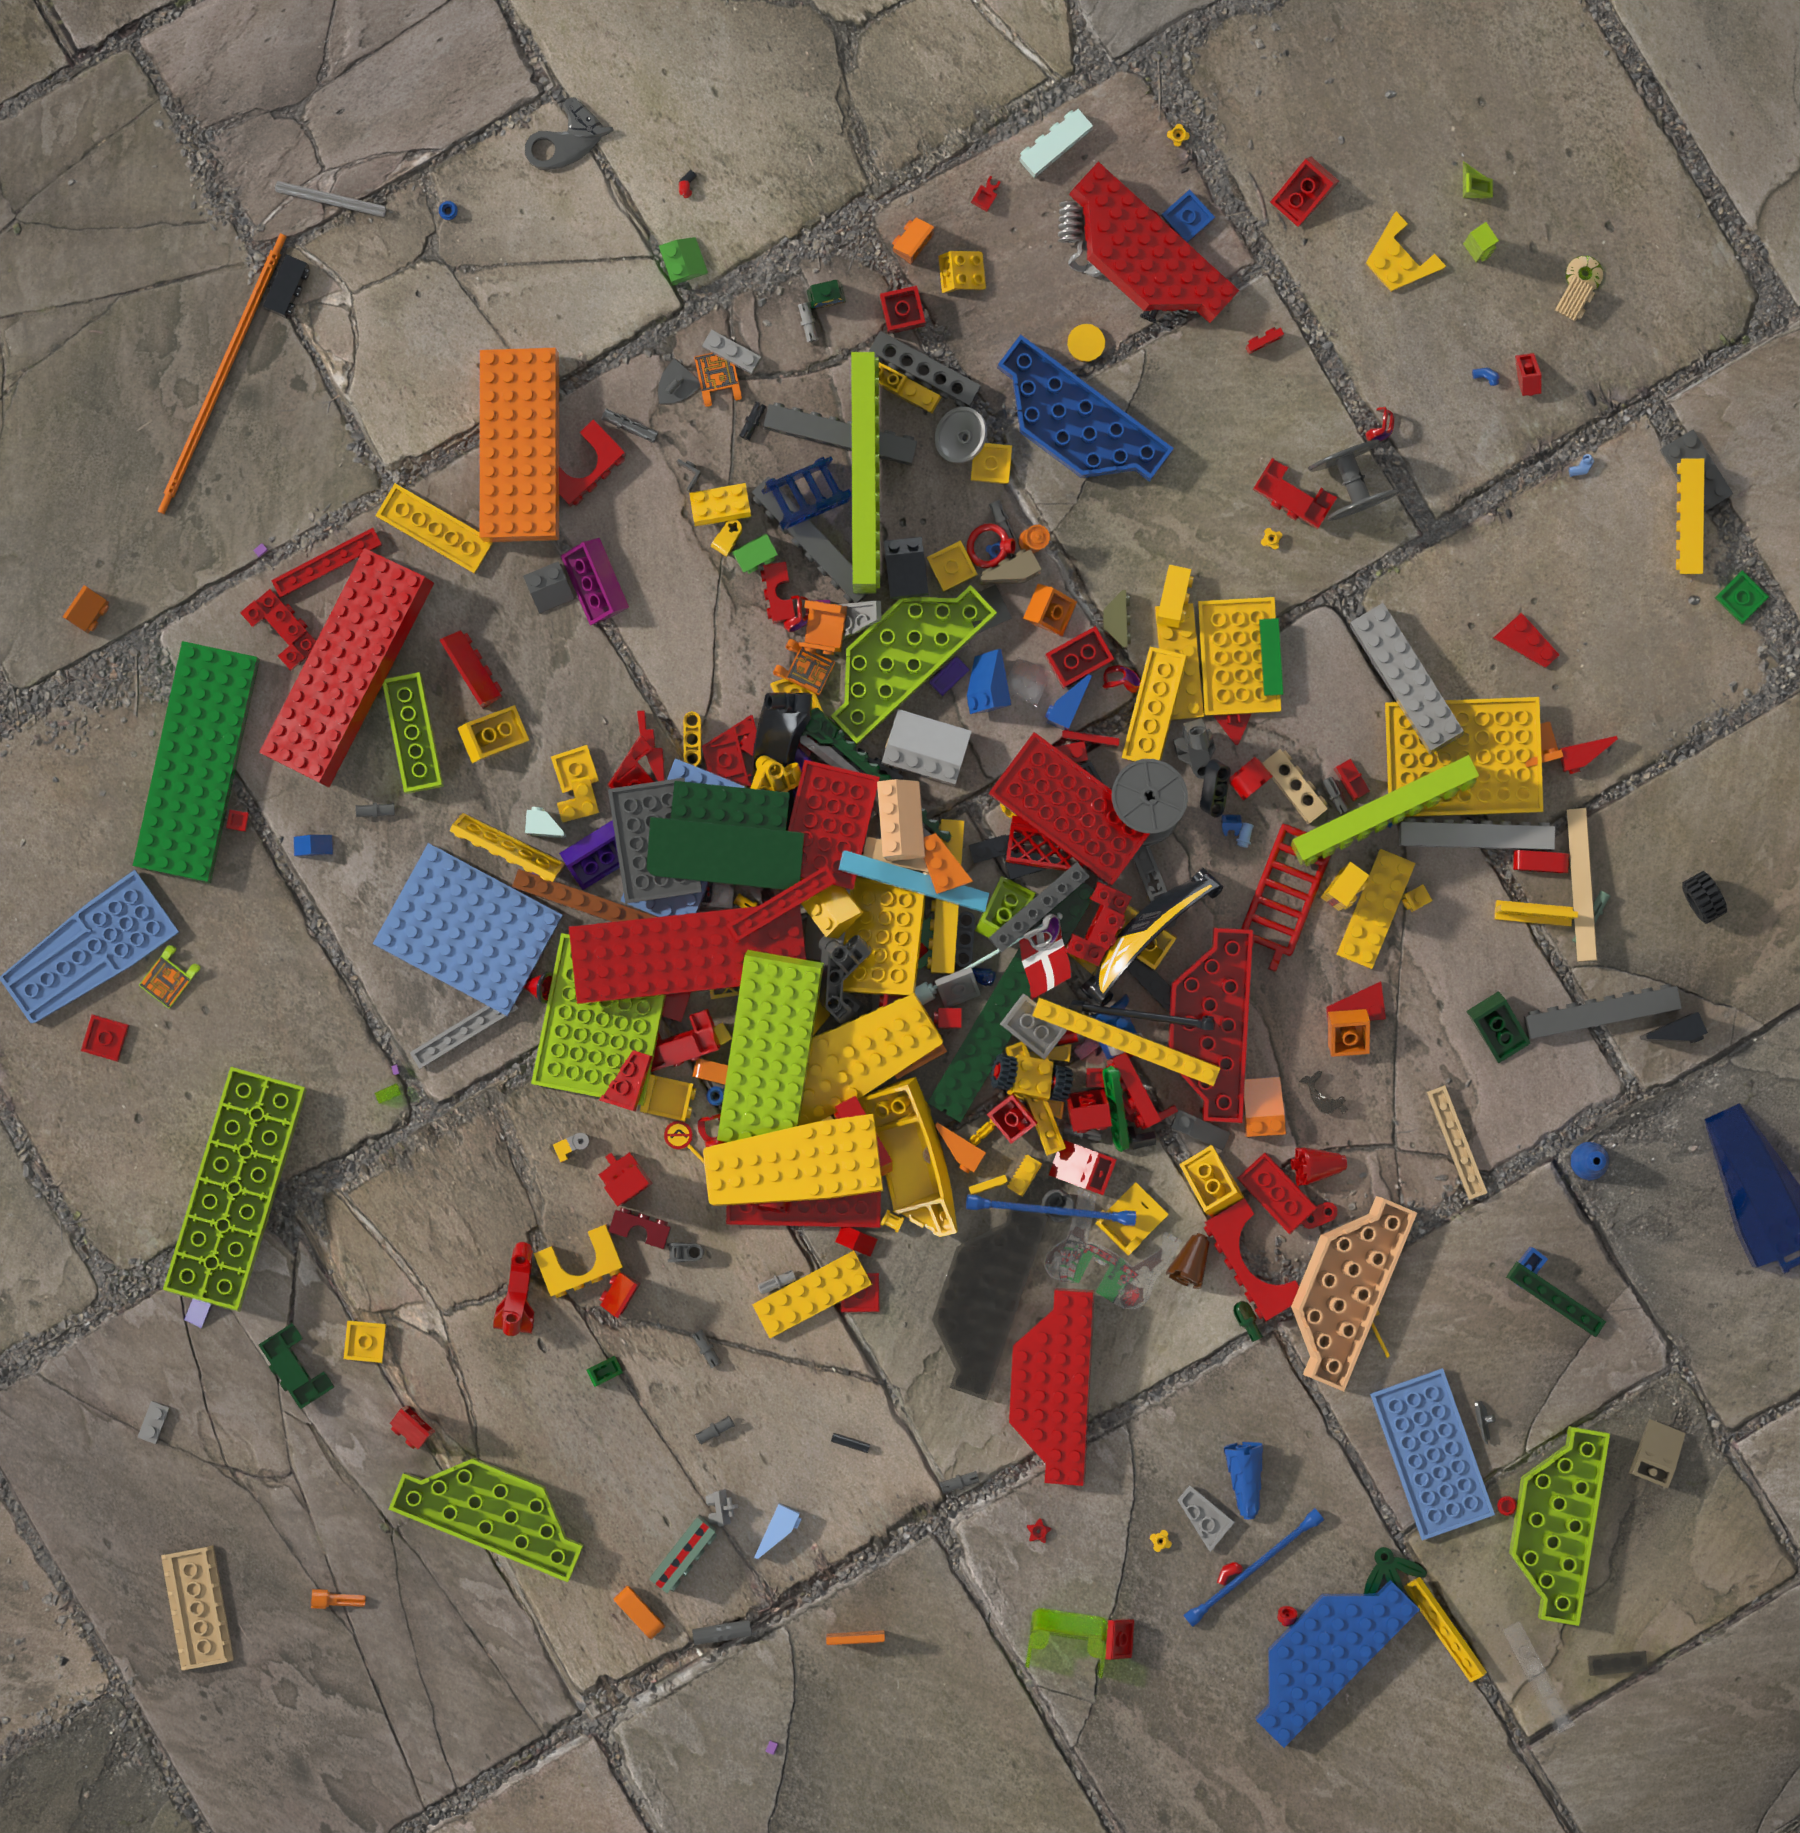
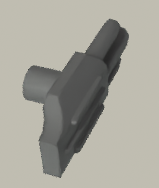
[1474,1401,1496,1445]

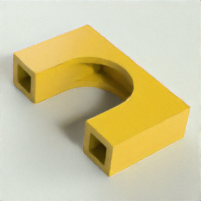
[534,1224,623,1298]

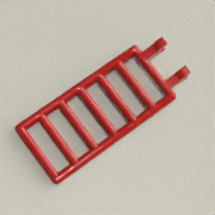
[1241,824,1331,972]

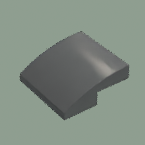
[972,585,1012,634]

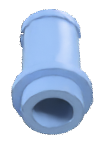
[1236,822,1254,848]

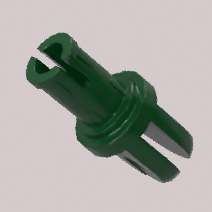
[1233,1301,1263,1342]

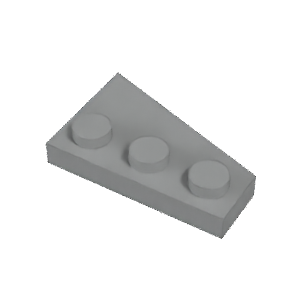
[838,601,881,640]

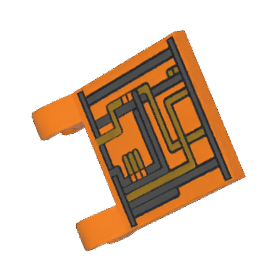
[694,353,742,407]
[773,639,835,696]

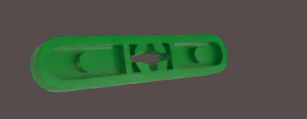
[1103,1066,1130,1152]

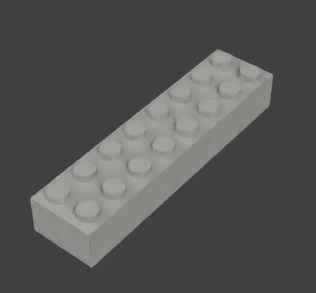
[1350,603,1464,755]

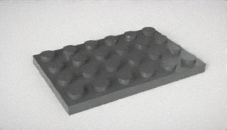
[608,778,702,904]

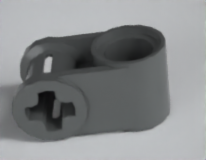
[667,1243,705,1262]

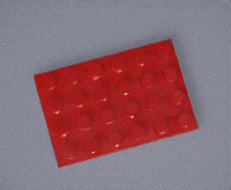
[788,760,880,890]

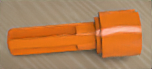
[311,1589,366,1609]

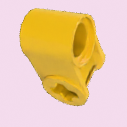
[710,520,742,557]

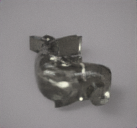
[1299,1071,1348,1115]

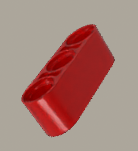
[1513,850,1569,873]

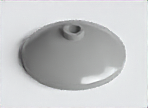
[935,407,987,463]

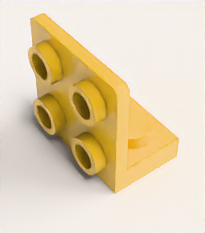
[938,251,986,293]

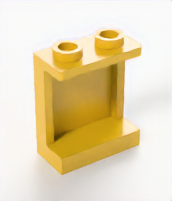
[640,1074,696,1122]

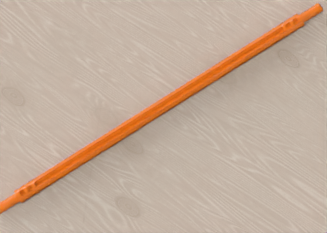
[157,233,287,515]

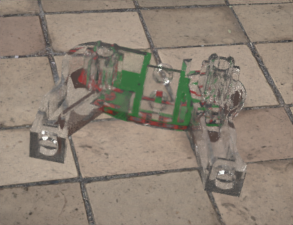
[1045,1187,1182,1310]

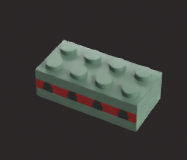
[649,1515,717,1593]

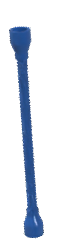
[966,1194,1136,1226]
[1183,1508,1324,1627]

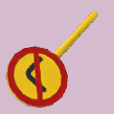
[664,1121,704,1163]

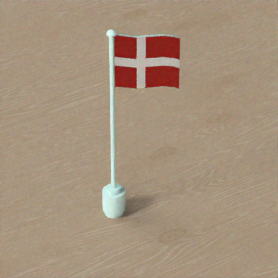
[915,913,1071,1005]

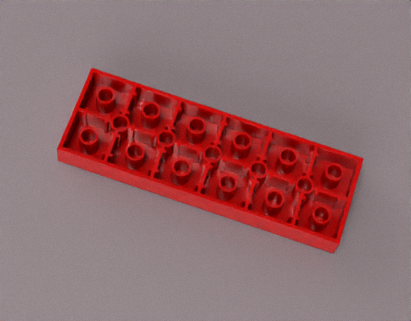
[259,548,434,788]
[569,905,806,1005]

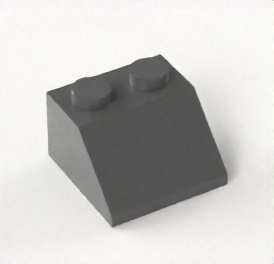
[523,561,575,614]

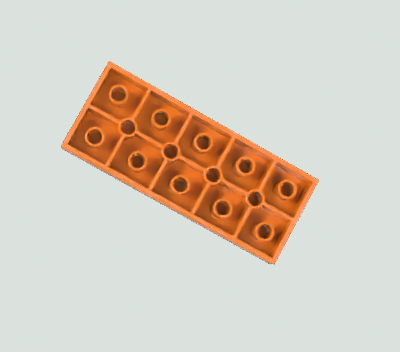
[479,348,559,542]

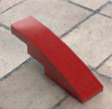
[637,710,665,781]

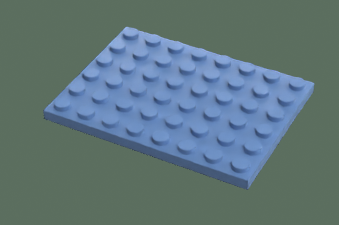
[373,843,563,1017]

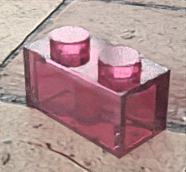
[1074,1037,1100,1060]

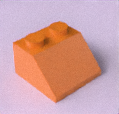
[892,218,934,264]
[1023,584,1077,636]
[63,585,109,634]

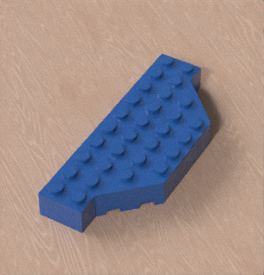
[997,334,1174,482]
[1255,1580,1420,1748]

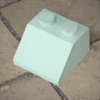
[525,807,566,838]

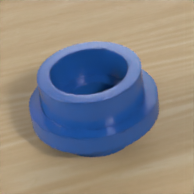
[439,201,458,220]
[707,1086,724,1106]

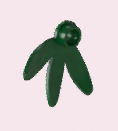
[1364,1547,1427,1594]

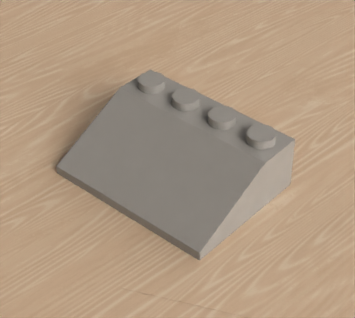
[882,709,972,786]

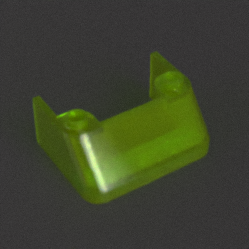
[1024,1608,1108,1679]

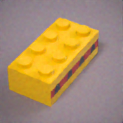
[1321,862,1369,911]

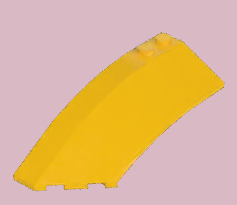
[858,1077,958,1237]

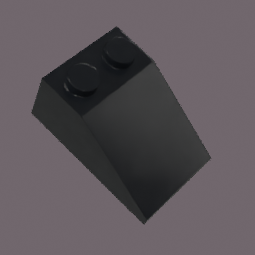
[884,537,929,600]
[1639,1012,1708,1044]

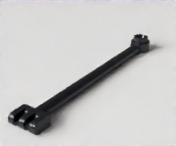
[1069,1000,1216,1030]

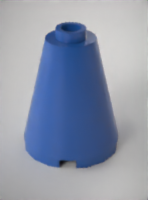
[1571,1142,1609,1180]

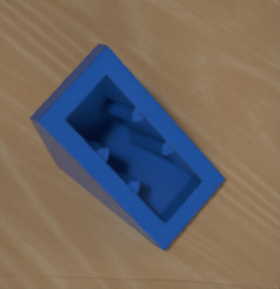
[294,835,333,856]

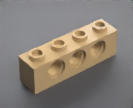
[1263,749,1327,824]

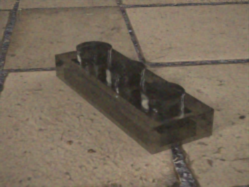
[1587,1650,1648,1676]

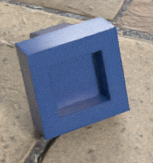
[1221,815,1242,836]

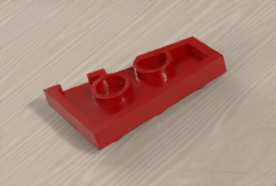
[1492,612,1559,668]
[1326,981,1386,1021]
[599,1050,653,1112]

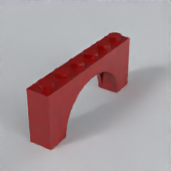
[1203,1198,1299,1321]

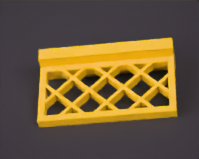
[1494,900,1578,927]

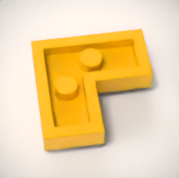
[557,776,599,823]

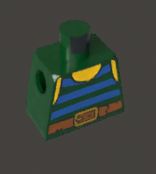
[806,280,846,310]

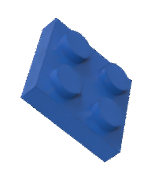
[1161,189,1215,243]

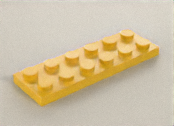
[375,483,494,574]
[1155,603,1204,720]
[1122,647,1188,761]
[450,813,565,882]
[1336,849,1416,970]
[752,1250,872,1339]

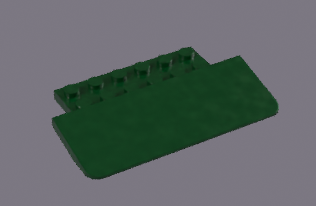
[647,781,805,890]

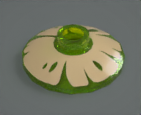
[1565,256,1603,291]

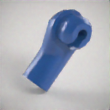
[1472,367,1500,386]

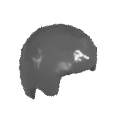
[1042,1189,1075,1222]

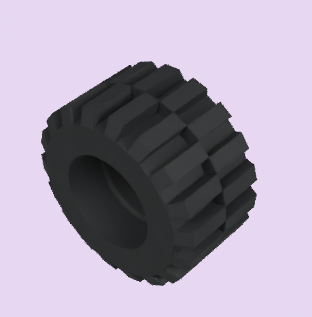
[1682,871,1727,924]

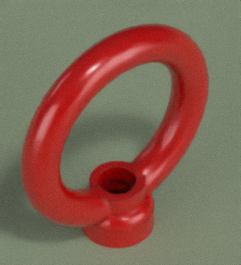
[966,523,1016,568]

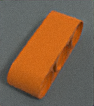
[692,1058,728,1085]
[613,1585,665,1640]

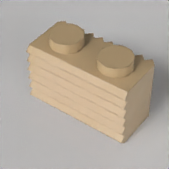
[1554,276,1595,322]

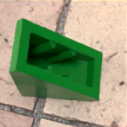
[586,1356,623,1387]

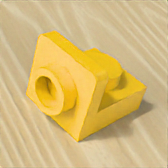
[1402,884,1432,912]

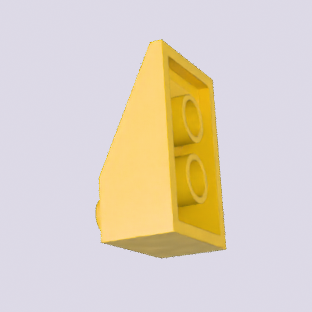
[458,705,529,763]
[1179,1145,1244,1218]

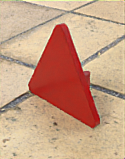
[1213,713,1252,745]

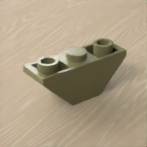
[1103,590,1131,649]

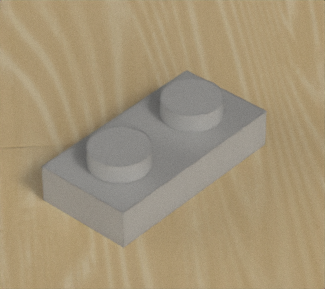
[137,1401,170,1444]

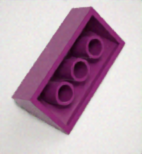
[561,538,629,626]

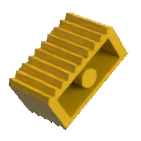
[1007,1155,1042,1197]

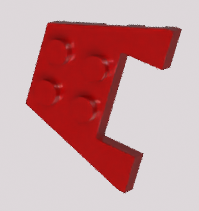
[701,715,757,787]
[608,735,655,789]

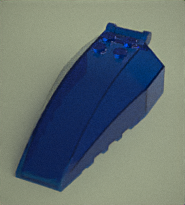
[1704,1103,1800,1274]

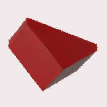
[835,1227,878,1257]

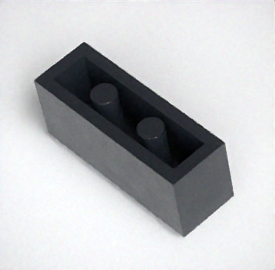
[263,254,310,319]

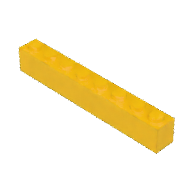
[927,819,964,975]

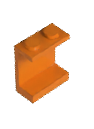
[799,600,847,655]

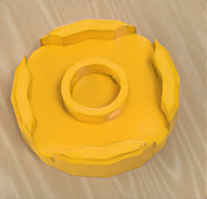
[1067,324,1105,362]

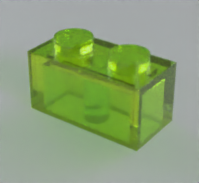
[374,1083,402,1104]

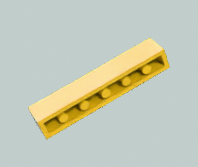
[1676,458,1704,574]

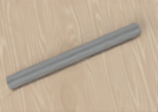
[275,181,387,217]

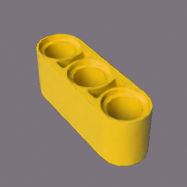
[683,711,702,767]

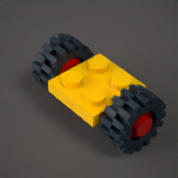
[990,1054,1073,1102]

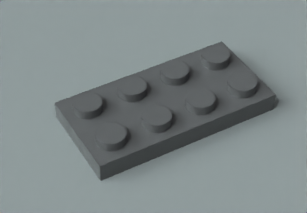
[1660,430,1733,512]

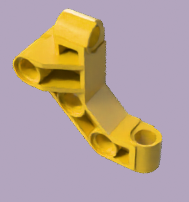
[750,755,802,792]

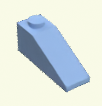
[754,1503,802,1559]

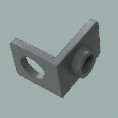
[677,459,701,493]

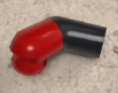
[679,169,697,198]

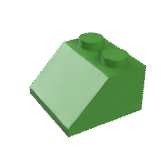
[659,237,708,286]
[731,534,778,574]

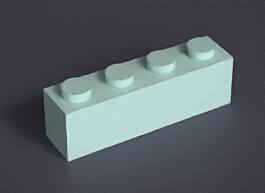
[1020,109,1093,178]

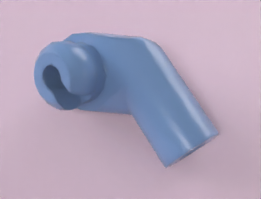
[1569,454,1594,477]

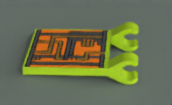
[139,945,201,1009]

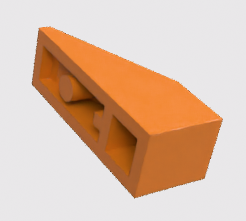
[935,1123,986,1174]

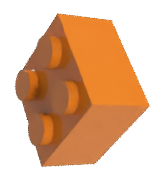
[1328,1009,1370,1057]

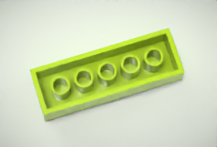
[383,672,444,794]

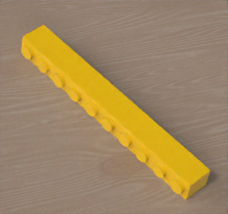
[1032,997,1220,1086]

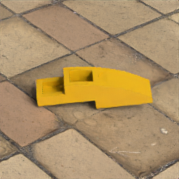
[879,362,942,414]

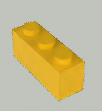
[1156,565,1194,628]

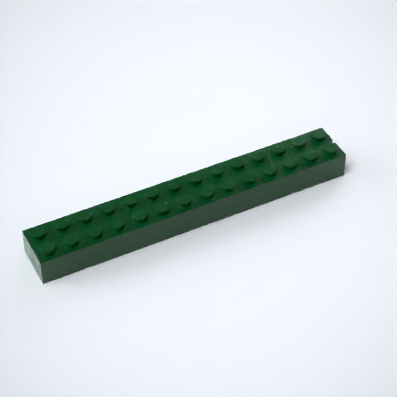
[927,871,1095,1122]

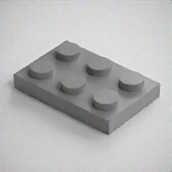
[1000,994,1067,1060]

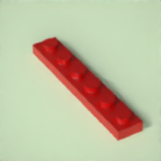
[271,528,382,598]
[727,865,837,942]

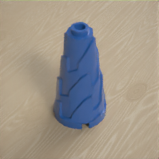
[1224,1442,1263,1519]

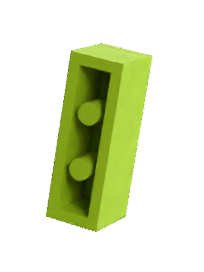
[1463,222,1499,262]

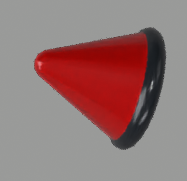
[524,972,553,1004]

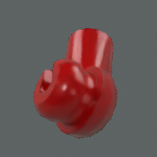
[1217,1562,1243,1586]

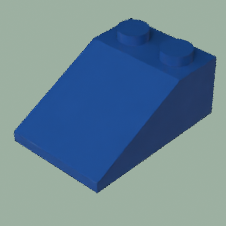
[967,649,1011,714]
[1045,674,1092,730]

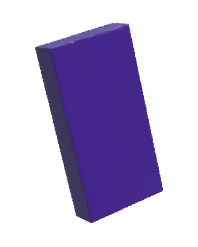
[929,656,970,696]

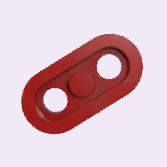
[1302,1202,1338,1229]

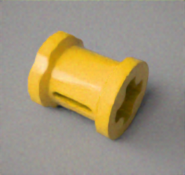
[880,1209,905,1233]

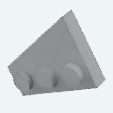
[1177,1485,1234,1552]

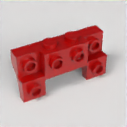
[1253,458,1337,529]
[240,589,316,671]
[1064,881,1132,966]
[651,1009,721,1072]

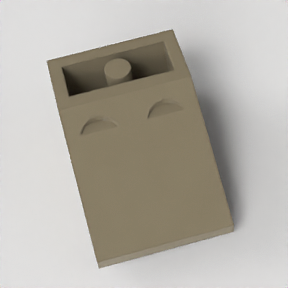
[979,549,1042,585]
[1628,1419,1686,1488]

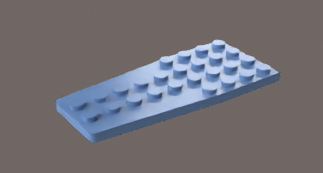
[0,870,180,1023]

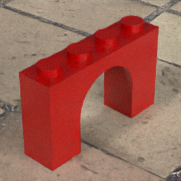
[559,419,626,507]

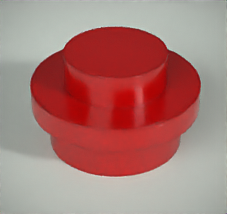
[1497,1496,1517,1516]

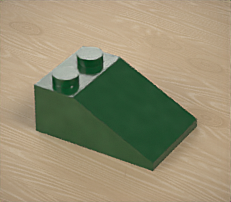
[1466,991,1531,1064]

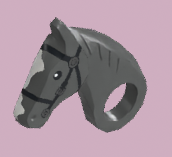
[525,97,614,170]

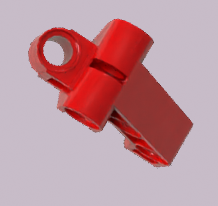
[493,1242,535,1336]

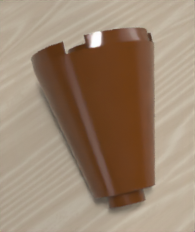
[1166,1233,1210,1289]

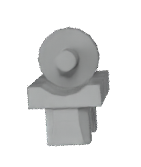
[706,1489,739,1527]

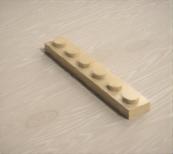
[1426,1085,1487,1200]

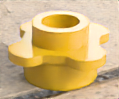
[1167,124,1190,147]
[1261,528,1282,550]
[1150,1530,1172,1552]

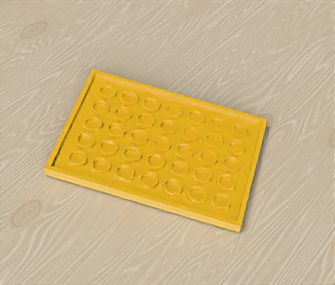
[1385,697,1544,817]

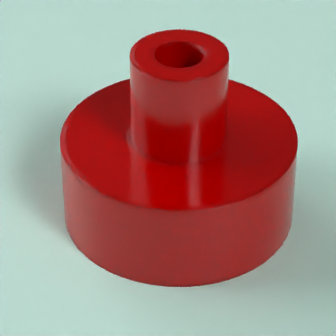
[1277,1606,1298,1627]

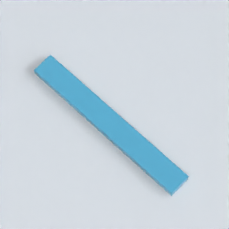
[839,850,989,912]

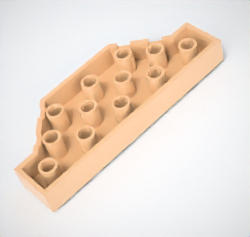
[1291,1196,1417,1392]

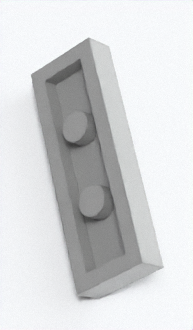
[702,329,761,374]

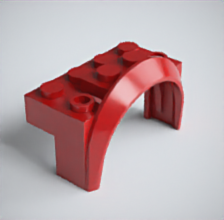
[1106,1052,1178,1130]

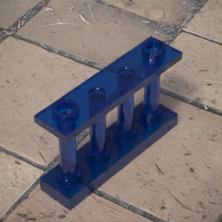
[762,456,852,530]

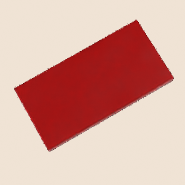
[1237,1153,1318,1235]

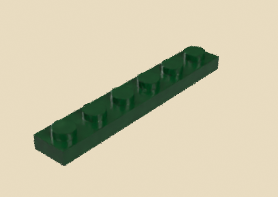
[1506,1261,1606,1337]

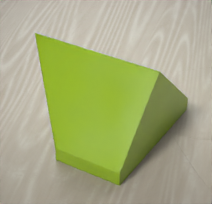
[1463,161,1493,198]

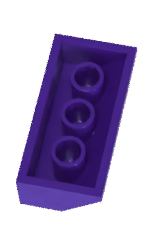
[559,820,620,890]

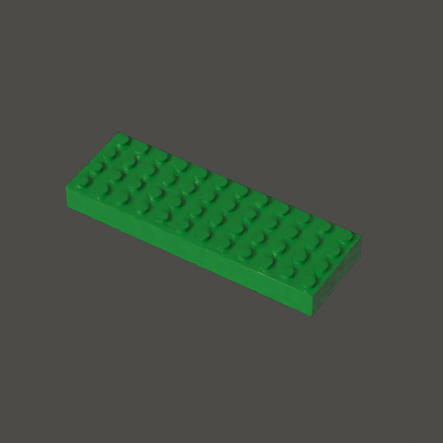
[132,641,260,883]

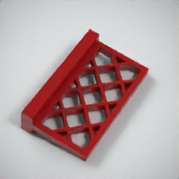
[1006,816,1083,871]

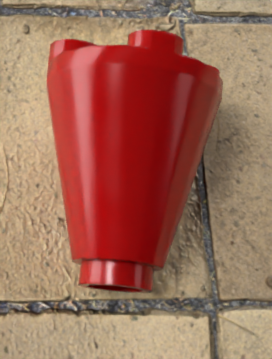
[1291,1147,1347,1186]

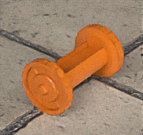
[1018,524,1050,554]

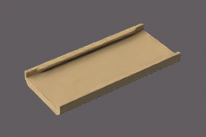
[161,1545,234,1670]

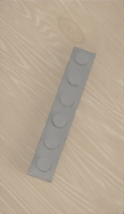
[410,1003,519,1069]

